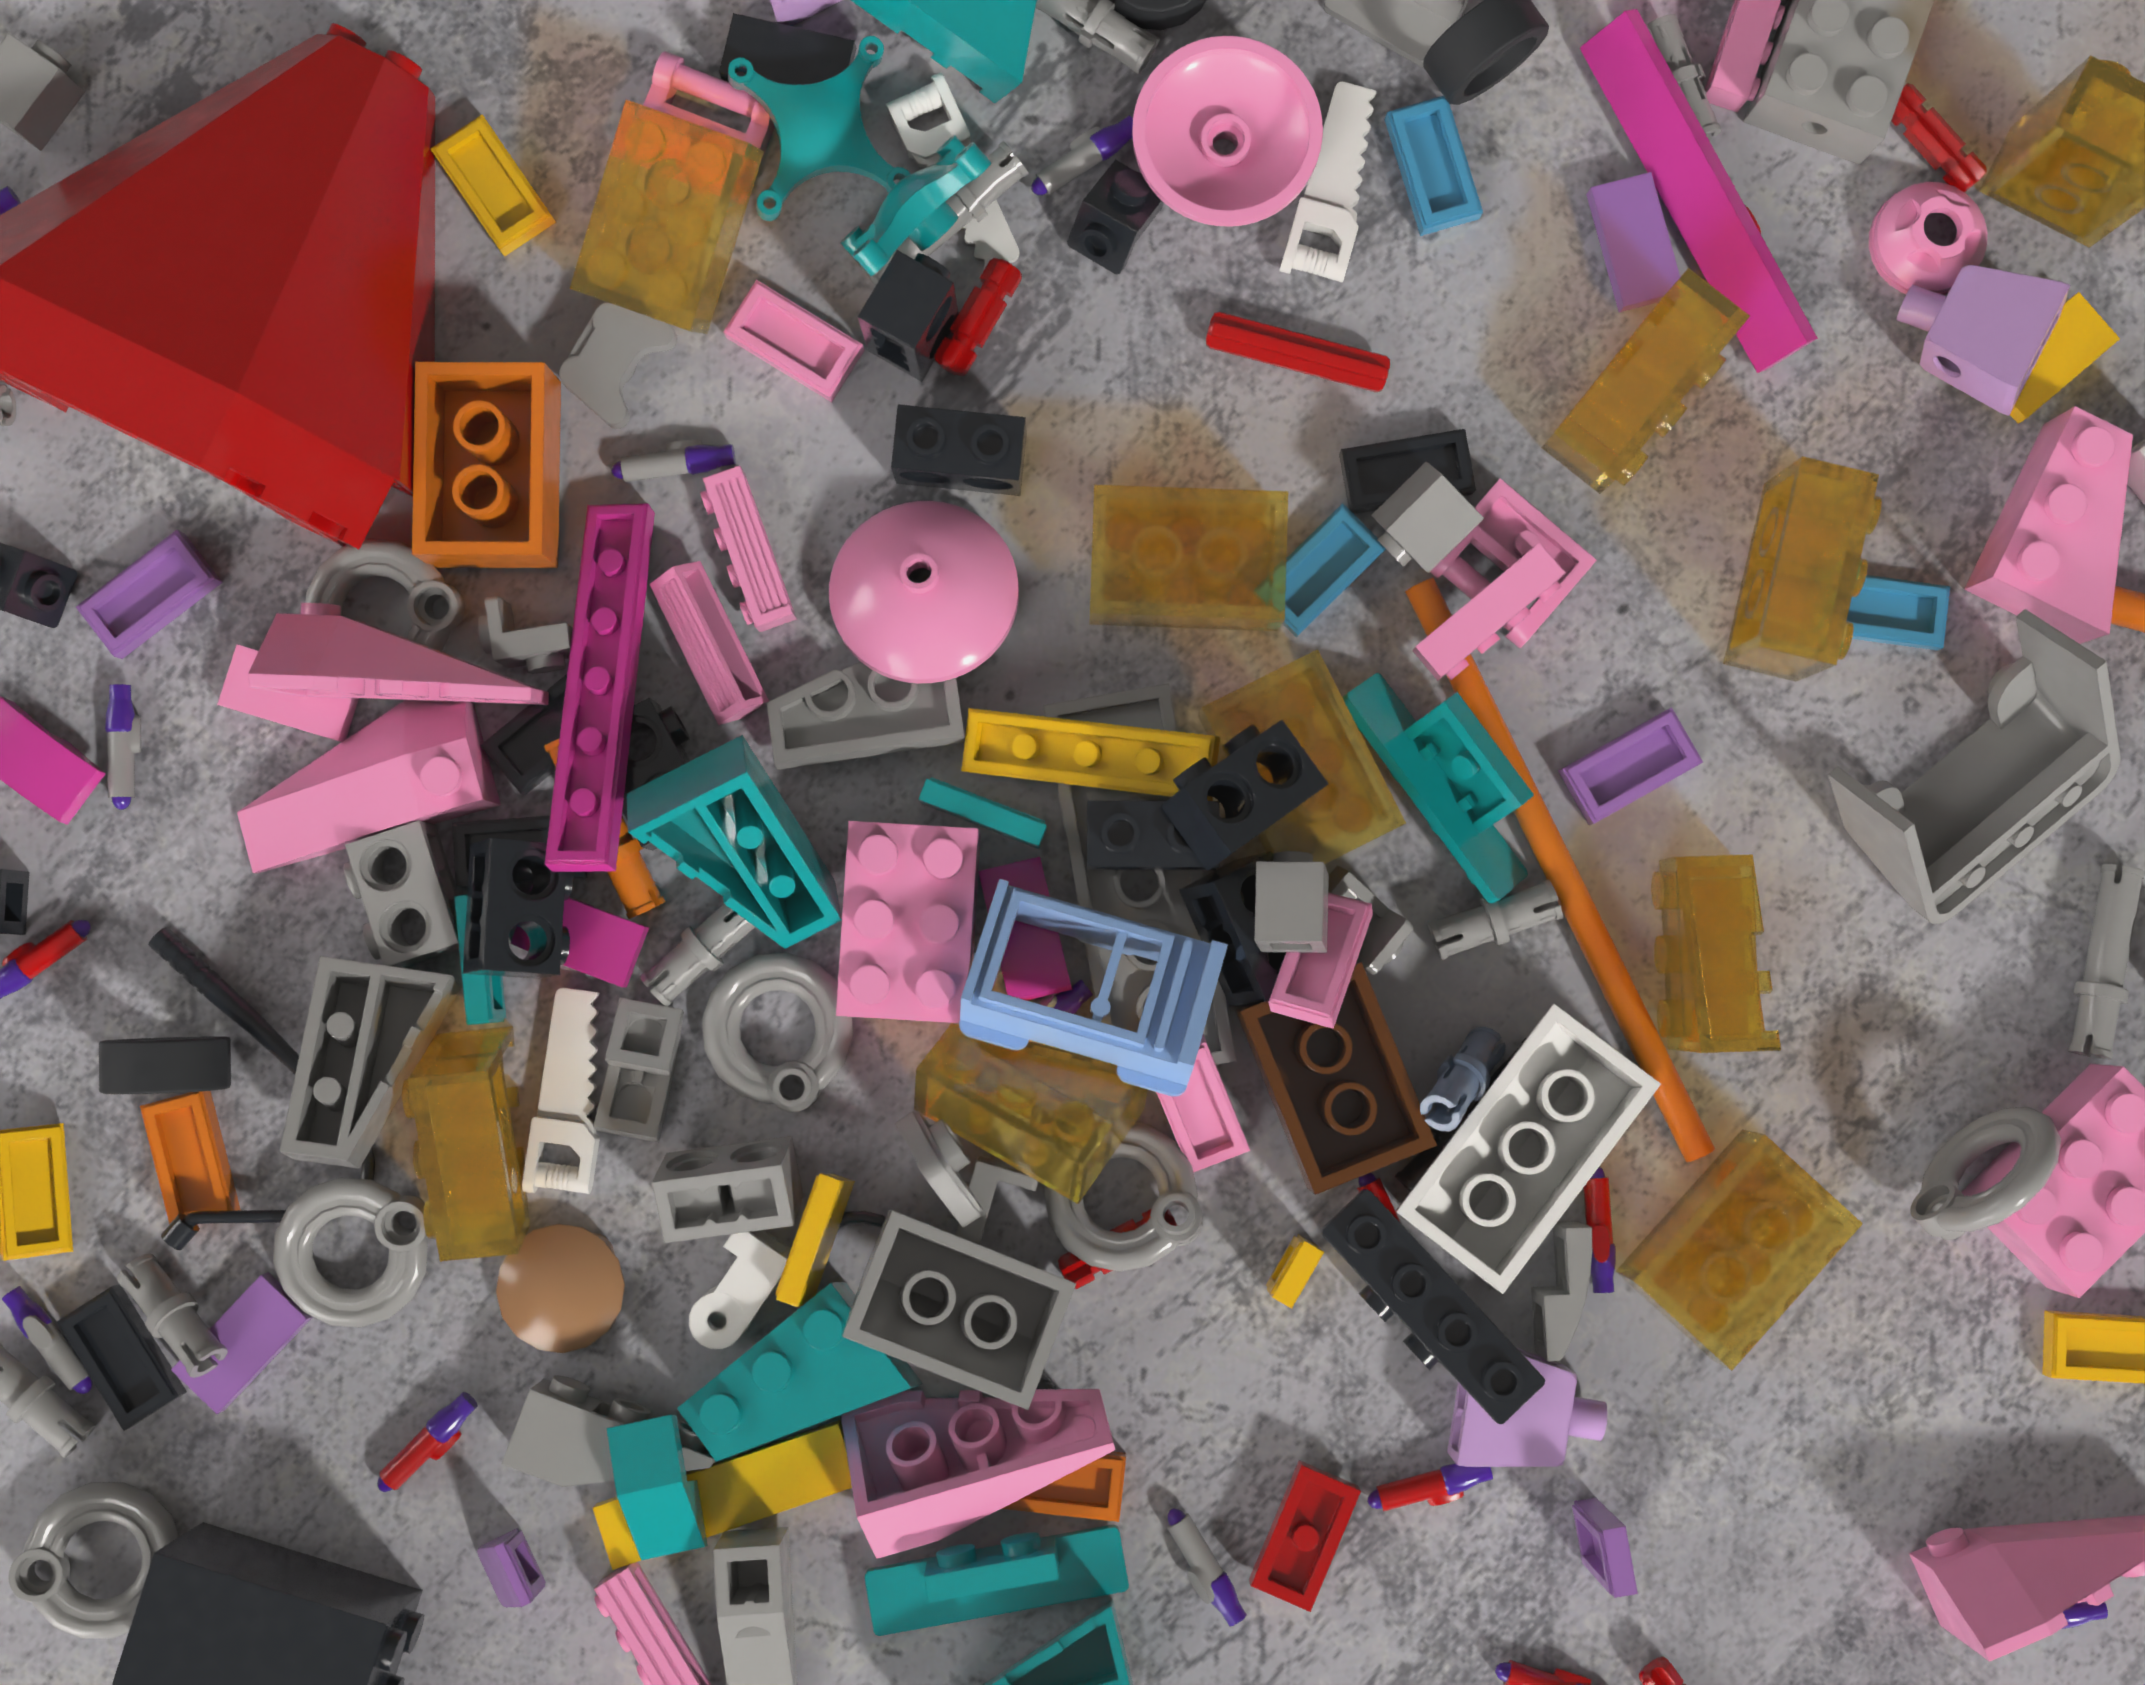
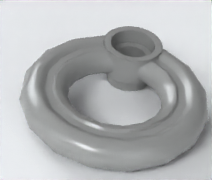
[305,538,465,652]
[702,952,853,1112]
[1910,1107,2061,1240]
[1044,1119,1203,1272]
[273,1177,432,1328]
[8,1482,180,1639]

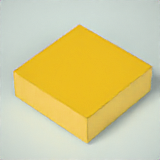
[1266,1234,1324,1309]

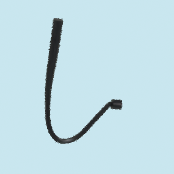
[148,927,375,1250]

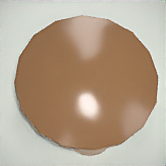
[496,1224,625,1353]

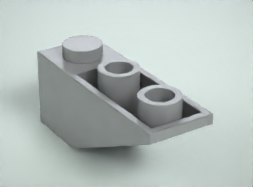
[501,1375,715,1487]
[713,1527,798,1685]

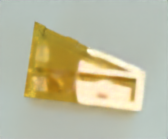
[1541,268,1750,494]
[1651,854,1781,1053]
[914,1023,1148,1204]
[402,1026,530,1262]

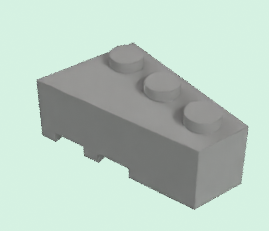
[280,956,461,1169]

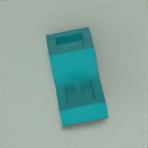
[606,1415,708,1560]

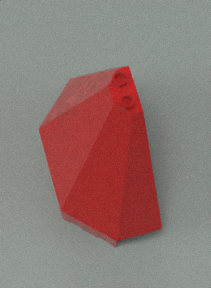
[0,23,436,549]

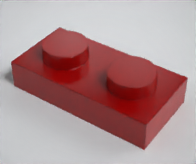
[1249,1460,1361,1612]

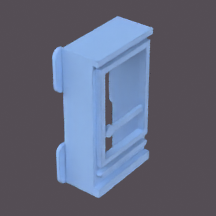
[959,879,1228,1097]

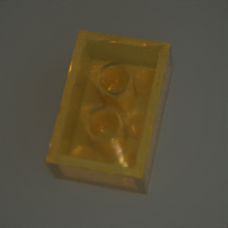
[1979,55,2145,248]
[569,100,764,334]
[1723,456,1882,682]
[1089,485,1288,631]
[1197,649,1406,864]
[1615,1129,1863,1371]

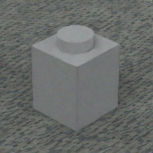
[0,32,85,151]
[1371,462,1484,573]
[1255,851,1329,953]

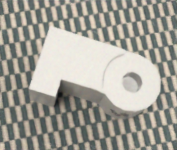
[689,1230,791,1349]

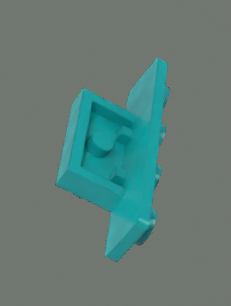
[1340,673,1534,903]
[865,1524,1129,1636]

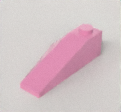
[248,603,549,705]
[237,700,501,874]
[841,1389,1115,1559]
[1909,1515,2145,1662]

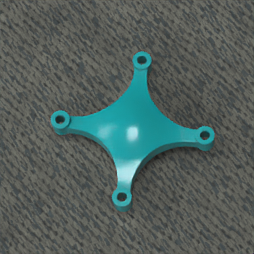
[728,36,910,221]
[840,135,991,276]

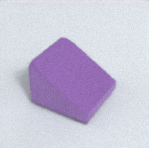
[477,1528,546,1608]

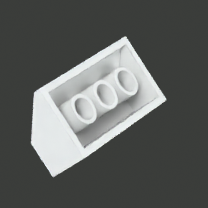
[1395,1004,1661,1294]

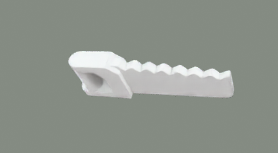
[885,72,1020,271]
[1279,82,1376,283]
[522,988,600,1194]

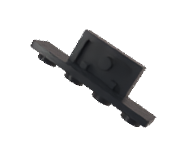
[1321,1189,1545,1424]

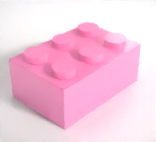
[836,821,981,1023]
[1961,1064,2145,1298]

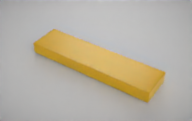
[961,708,1220,801]
[593,1420,852,1570]

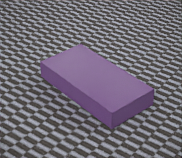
[1586,172,1684,312]
[76,530,223,659]
[1558,707,1703,825]
[171,1272,313,1414]
[1572,1497,1638,1598]

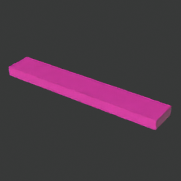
[1580,9,1818,373]
[545,503,655,872]

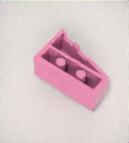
[1964,406,2133,644]

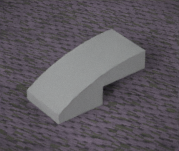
[593,998,684,1143]
[1531,1221,1592,1361]

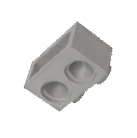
[344,820,459,968]
[652,1136,803,1243]

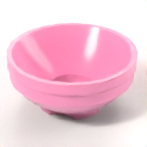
[1869,182,1988,295]

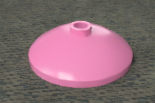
[1132,36,1323,227]
[829,501,1019,684]

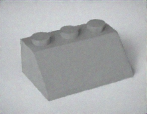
[842,1210,1076,1410]

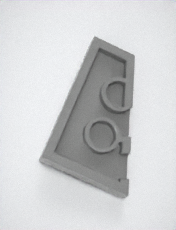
[767,661,965,770]

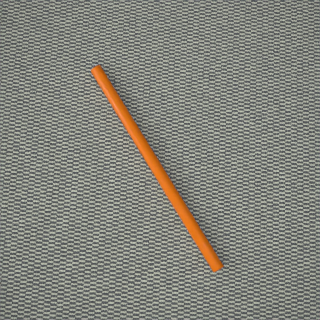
[1405,577,1715,1162]

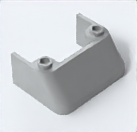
[1828,609,2121,924]

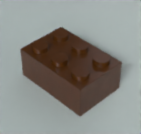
[1235,962,1437,1195]

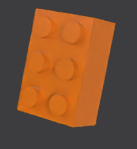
[412,362,561,568]

